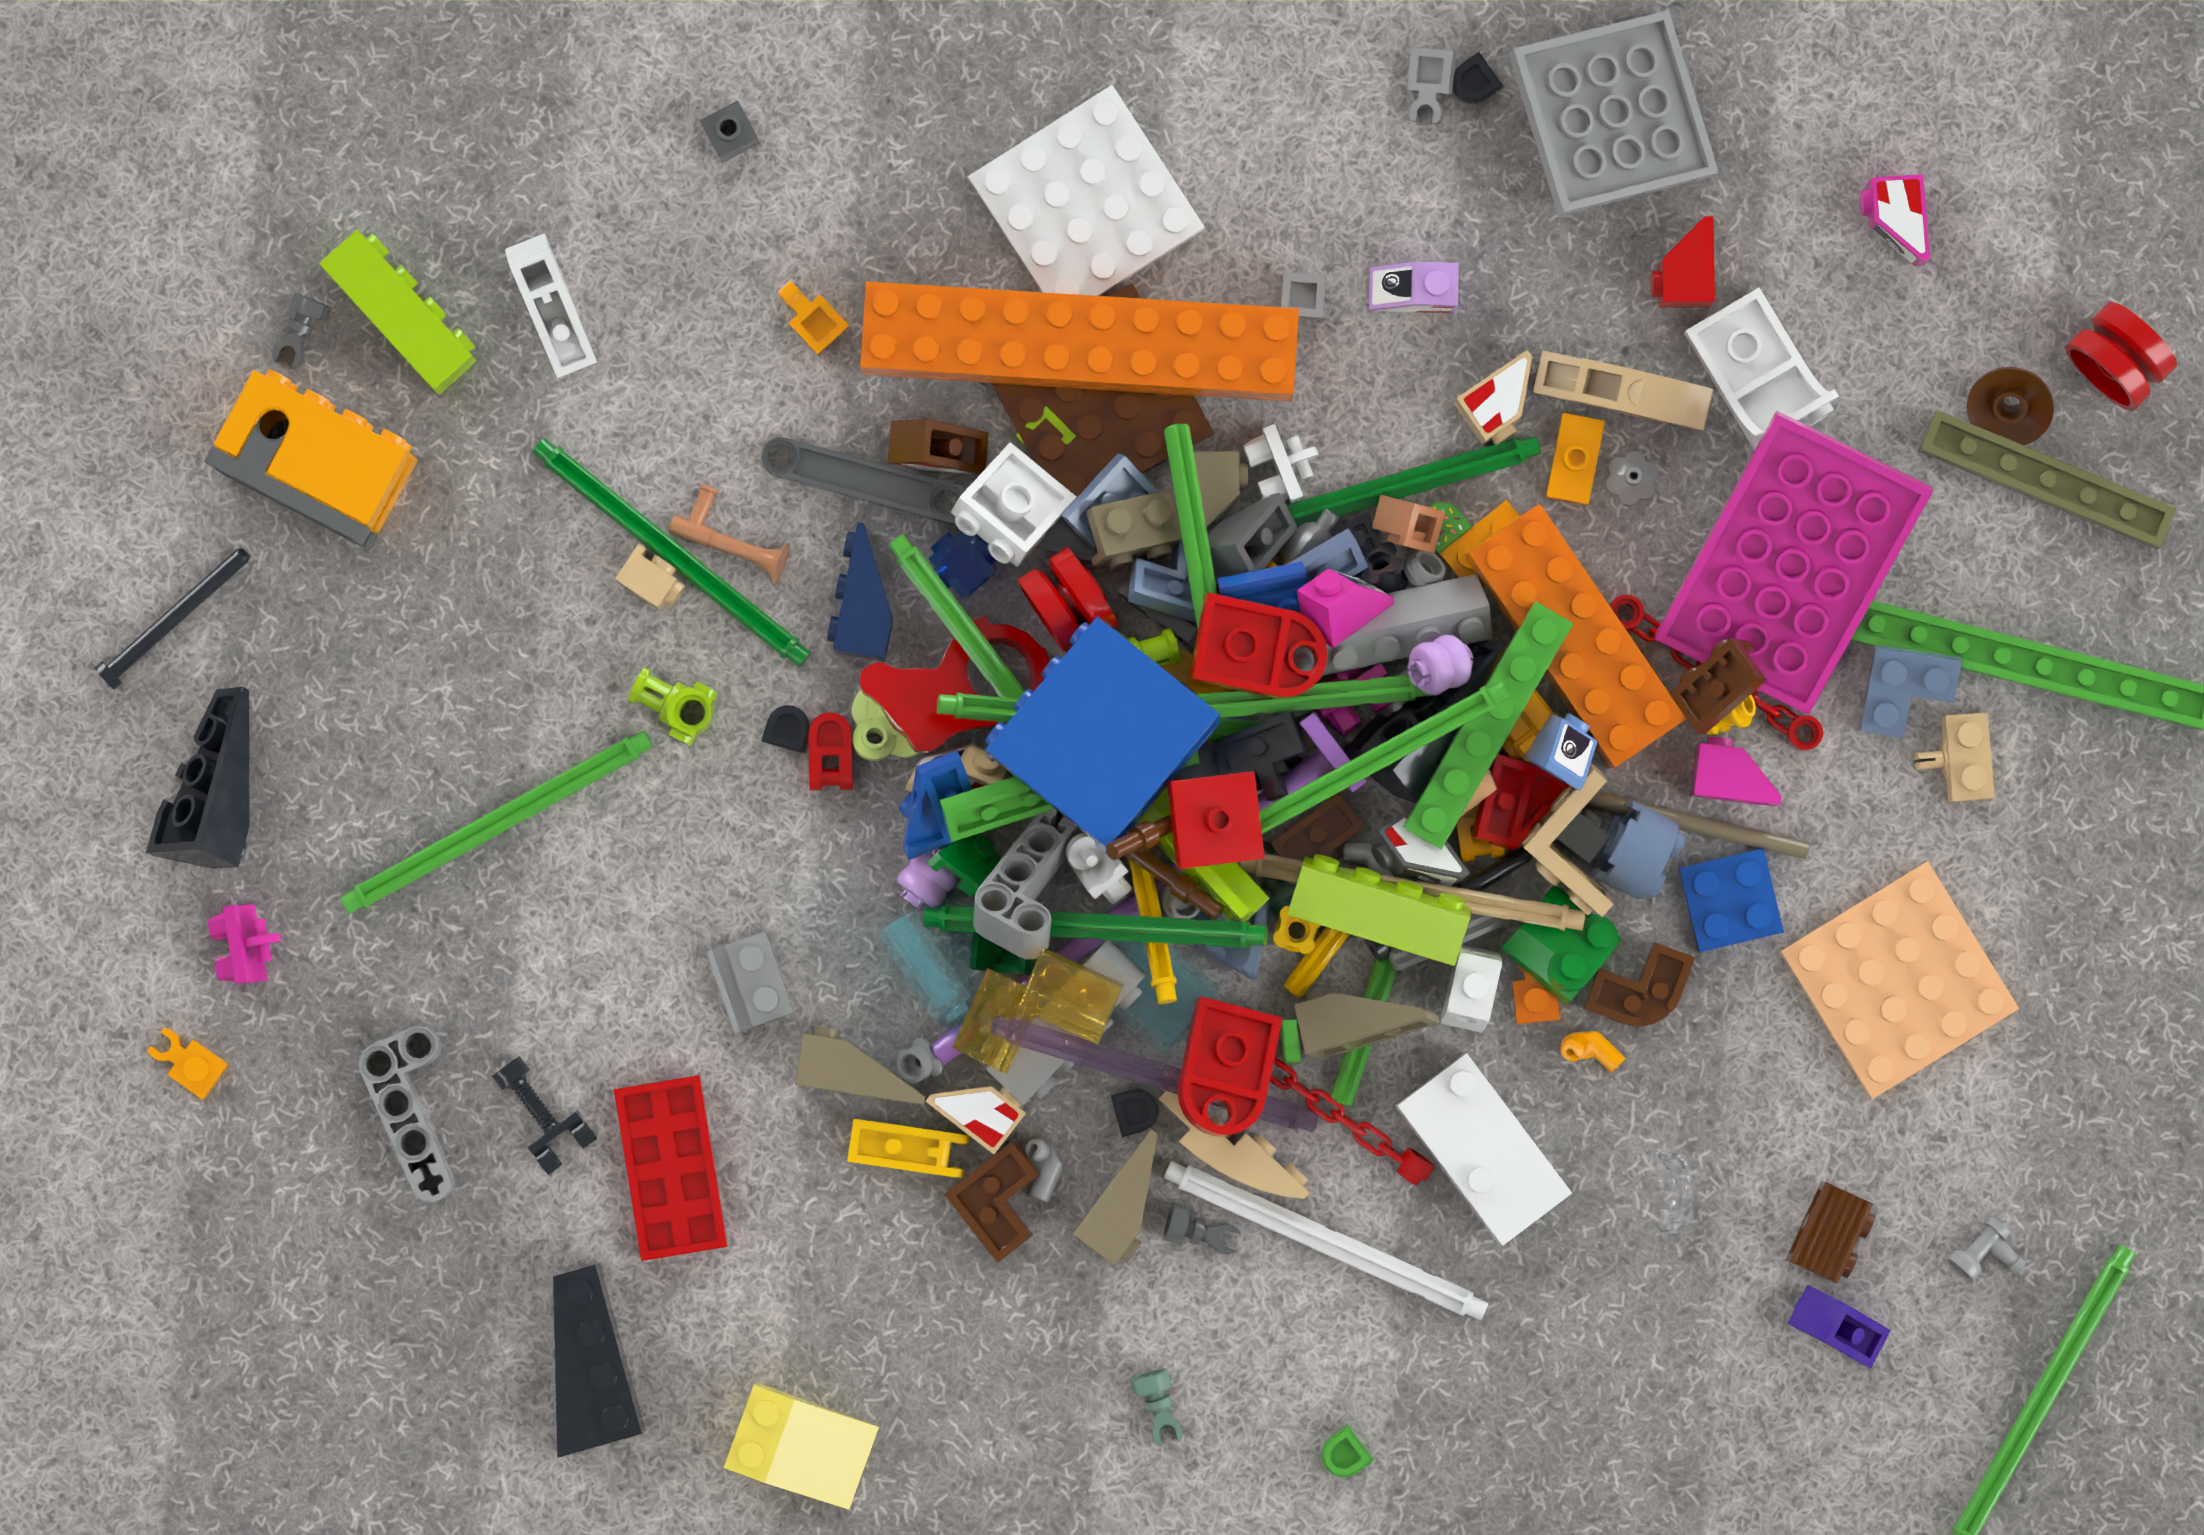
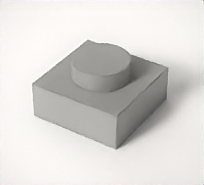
[1280,272,1326,320]

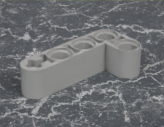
[973,809,1082,959]
[358,1026,455,1203]

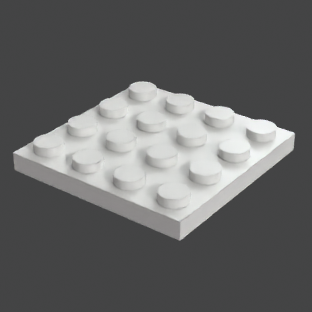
[968,85,1205,296]

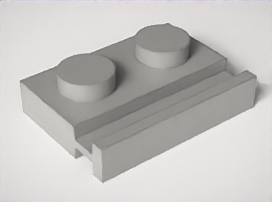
[706,931,794,1034]

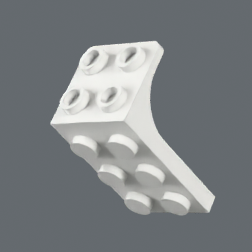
[1684,288,1839,450]

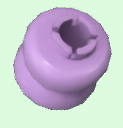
[1408,635,1473,695]
[896,848,960,911]

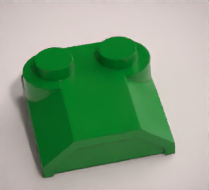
[1500,885,1622,1005]

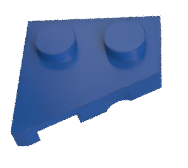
[903,750,972,860]

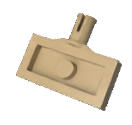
[1914,712,1995,802]

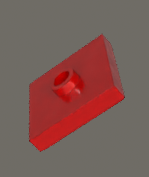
[1167,771,1265,869]

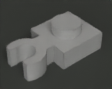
[1407,47,1457,124]

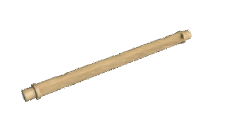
[1240,852,1585,931]

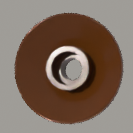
[1967,367,2054,446]

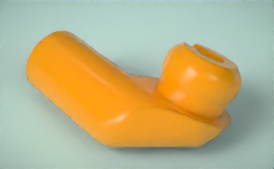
[1560,1031,1625,1073]

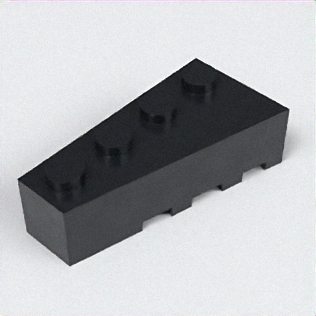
[553,1263,646,1458]

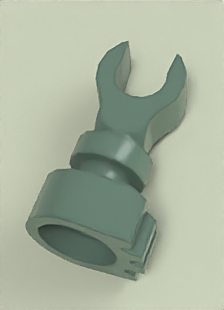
[1130,1368,1183,1447]

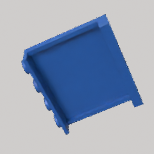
[985,616,1220,855]

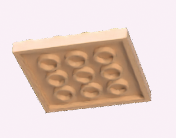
[1779,861,2019,1099]

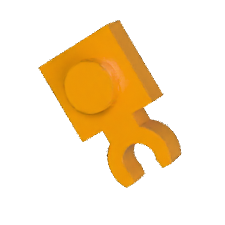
[147,1028,230,1100]

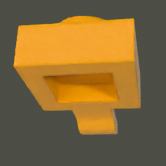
[778,280,849,356]

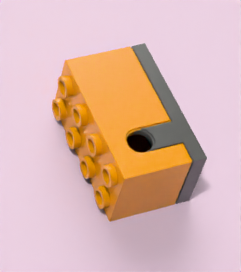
[204,369,418,551]

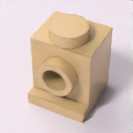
[615,543,686,611]

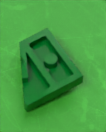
[927,833,1001,897]

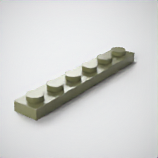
[1918,410,2176,550]

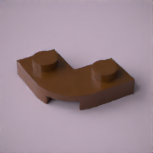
[1583,942,1695,1027]

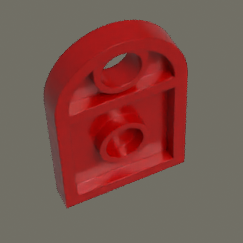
[1189,592,1327,699]
[1178,996,1283,1137]

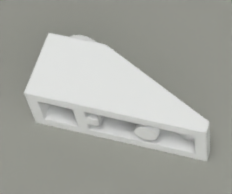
[505,233,597,378]

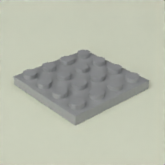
[1508,10,1719,216]

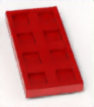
[614,1075,728,1261]

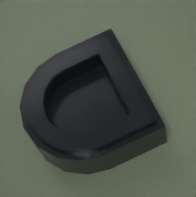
[1453,52,1504,104]
[761,705,810,754]
[1111,1089,1159,1137]

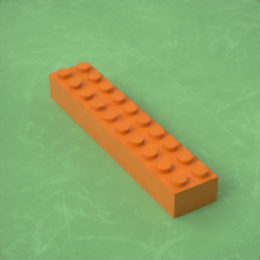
[860,281,1299,402]

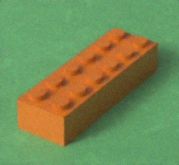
[1463,504,1686,768]

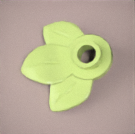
[851,690,918,761]

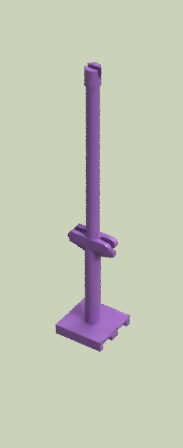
[930,712,1366,1065]

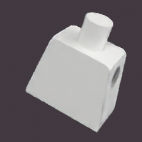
[1440,944,1502,1033]

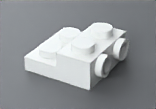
[951,442,1076,567]

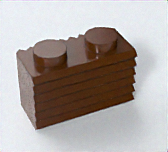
[1786,1181,1875,1283]

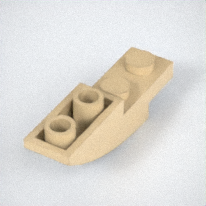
[1533,350,1714,431]
[1158,1086,1310,1199]

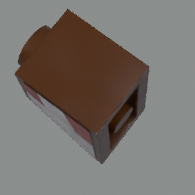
[887,419,989,474]

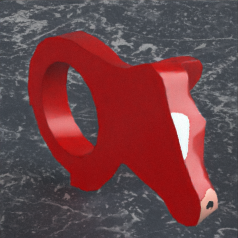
[860,615,1050,753]

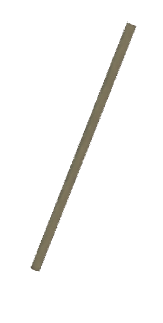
[1344,732,1810,859]

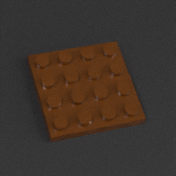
[991,284,1214,498]

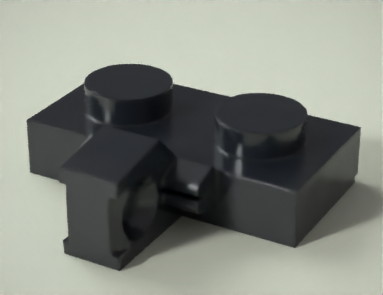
[1211,711,1308,802]

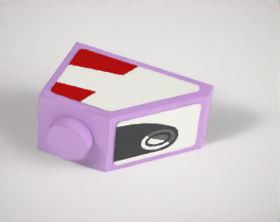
[1369,262,1459,313]

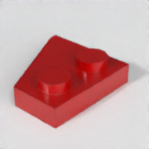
[1471,754,1570,850]

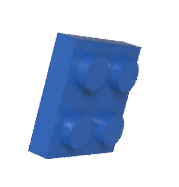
[1678,848,1784,952]

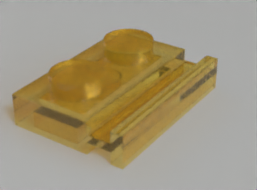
[1017,948,1124,1044]
[952,968,1043,1074]

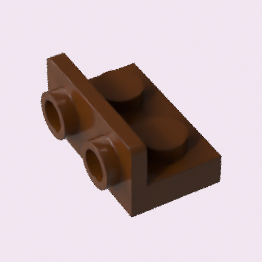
[1669,638,1767,735]

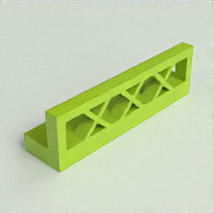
[1137,788,1270,922]

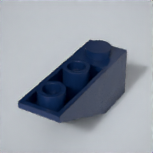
[827,522,893,662]

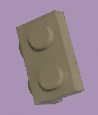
[1086,489,1182,570]

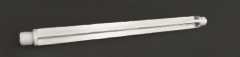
[1164,1161,1488,1320]

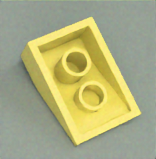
[724,1383,879,1509]

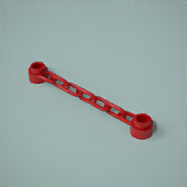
[1610,594,1823,751]
[1270,1057,1436,1186]

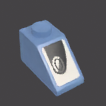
[1524,713,1598,791]

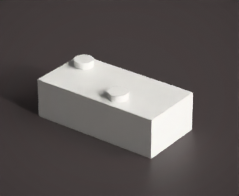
[1395,1053,1572,1246]

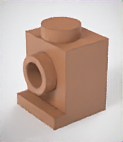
[1372,495,1445,553]

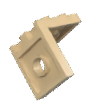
[1522,763,1614,917]

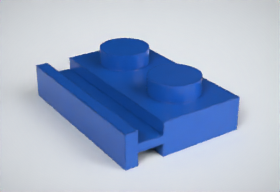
[1217,561,1307,613]

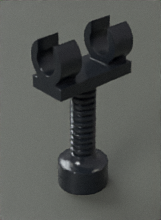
[492,1056,597,1175]

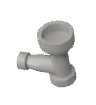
[1947,1217,2026,1282]

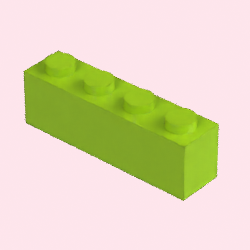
[319,229,477,395]
[1287,854,1471,966]

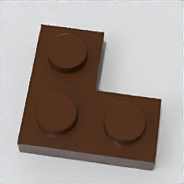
[1270,792,1365,867]
[944,1140,1040,1263]

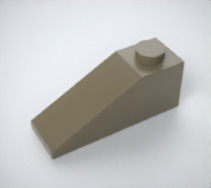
[1294,989,1440,1060]
[795,1026,927,1105]
[1073,1129,1158,1266]

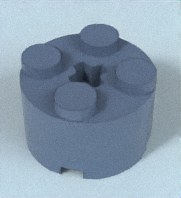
[1590,799,1686,900]

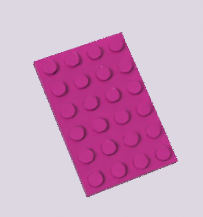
[1655,410,1933,715]

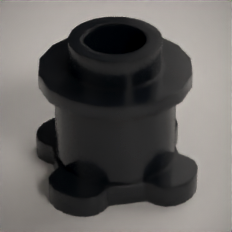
[1362,542,1408,593]

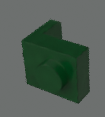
[970,933,1038,976]

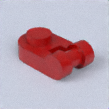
[808,712,853,791]

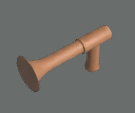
[669,484,790,585]

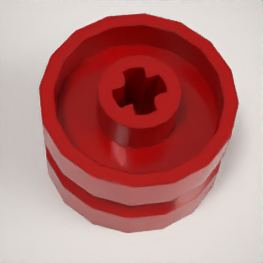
[2065,301,2177,411]
[1016,546,1119,654]

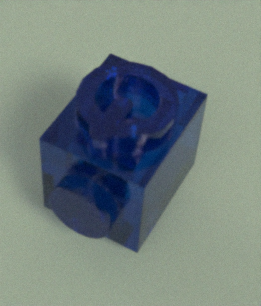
[928,531,997,601]

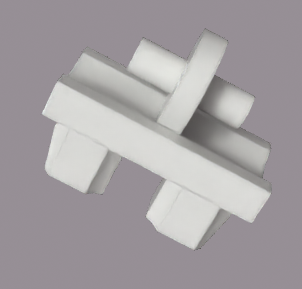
[1243,424,1319,504]
[1066,833,1132,904]

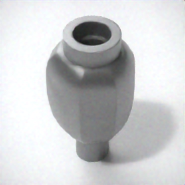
[1279,509,1340,566]

